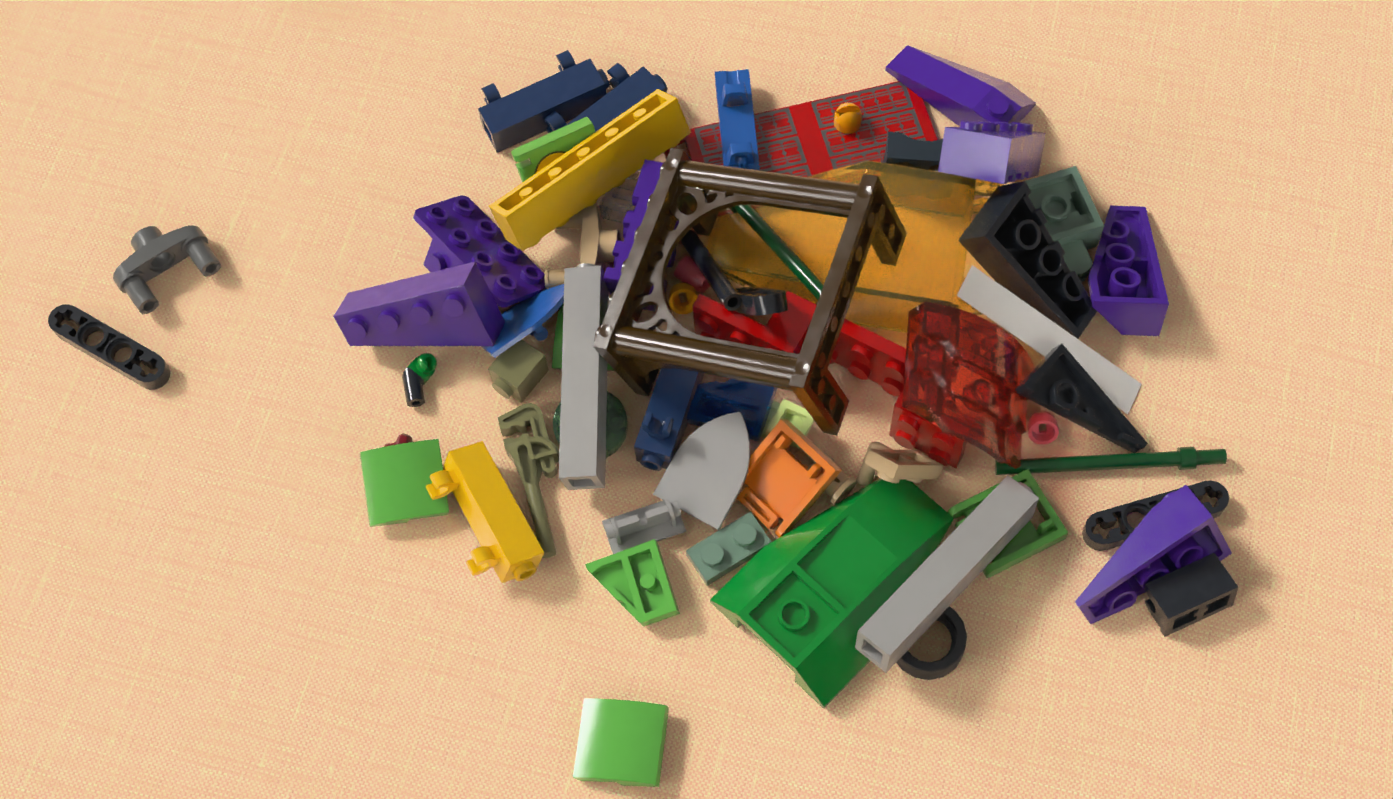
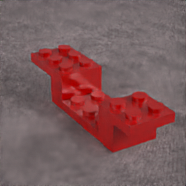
[692,291,971,469]

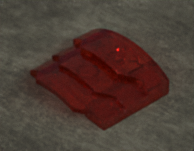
[902,302,1034,469]

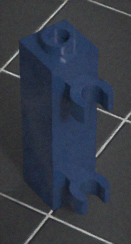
[478,50,610,153]
[544,63,668,133]
[634,334,705,471]

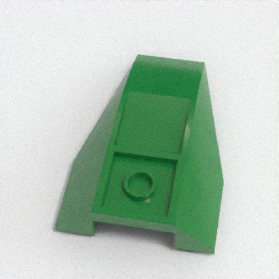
[710,478,954,709]

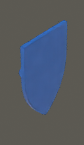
[481,284,564,358]

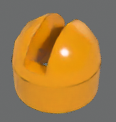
[834,103,862,134]
[668,282,697,314]

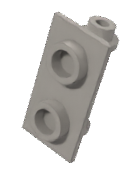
[602,500,686,554]

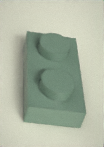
[686,511,771,586]

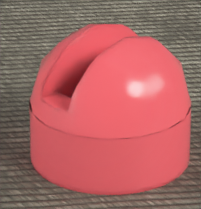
[1027,411,1059,445]

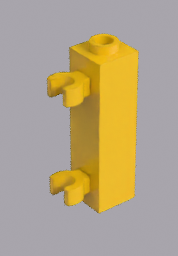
[426,441,544,583]

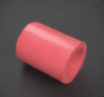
[674,256,710,294]

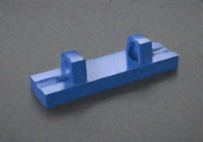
[715,69,760,170]

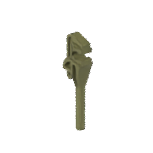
[498,403,559,558]

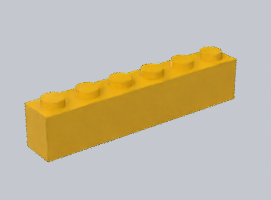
[489,89,691,251]

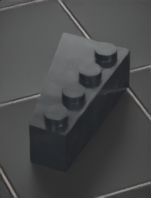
[958,181,1097,339]

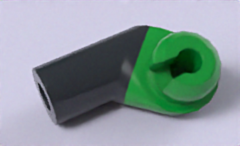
[402,353,437,407]

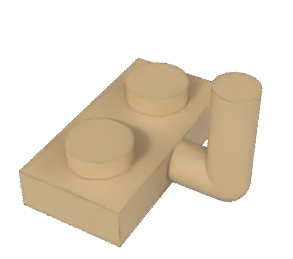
[857,441,943,486]

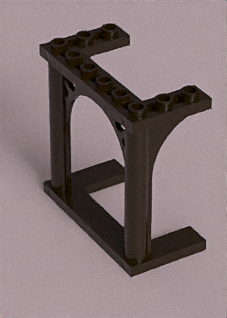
[593,148,907,436]

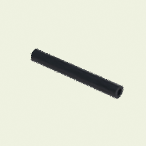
[681,230,742,311]

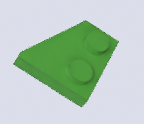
[585,539,680,627]

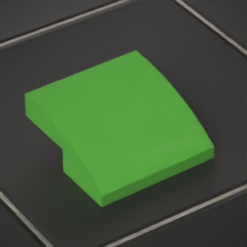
[360,439,449,527]
[573,698,669,787]

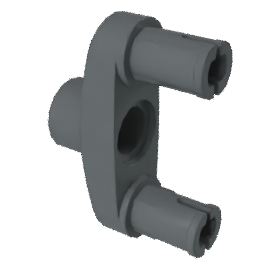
[113,225,221,314]

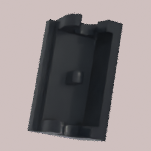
[1144,553,1238,637]

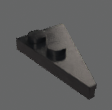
[1015,343,1148,453]

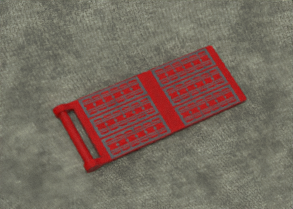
[664,81,938,229]

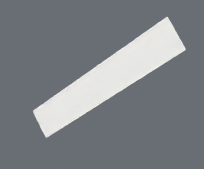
[957,265,1141,414]

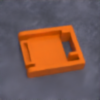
[737,419,842,538]

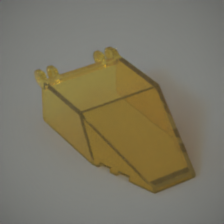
[707,161,1004,339]

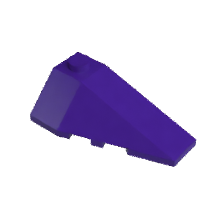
[885,45,1036,126]
[1088,205,1169,336]
[1075,485,1232,624]

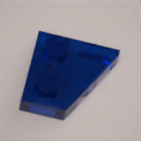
[686,379,777,442]

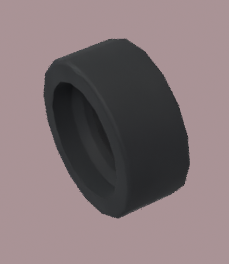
[896,607,967,680]

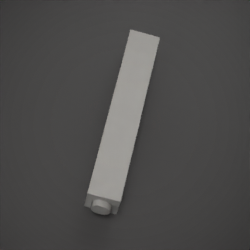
[559,263,609,490]
[855,475,1039,673]

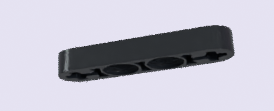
[734,287,788,316]
[48,304,171,390]
[1082,480,1229,551]

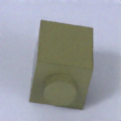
[488,340,549,403]

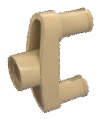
[544,203,621,289]

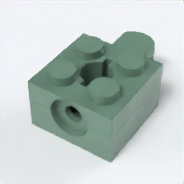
[1026,166,1104,282]

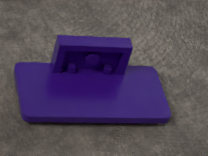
[413,195,547,307]

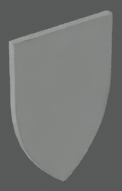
[653,412,750,530]

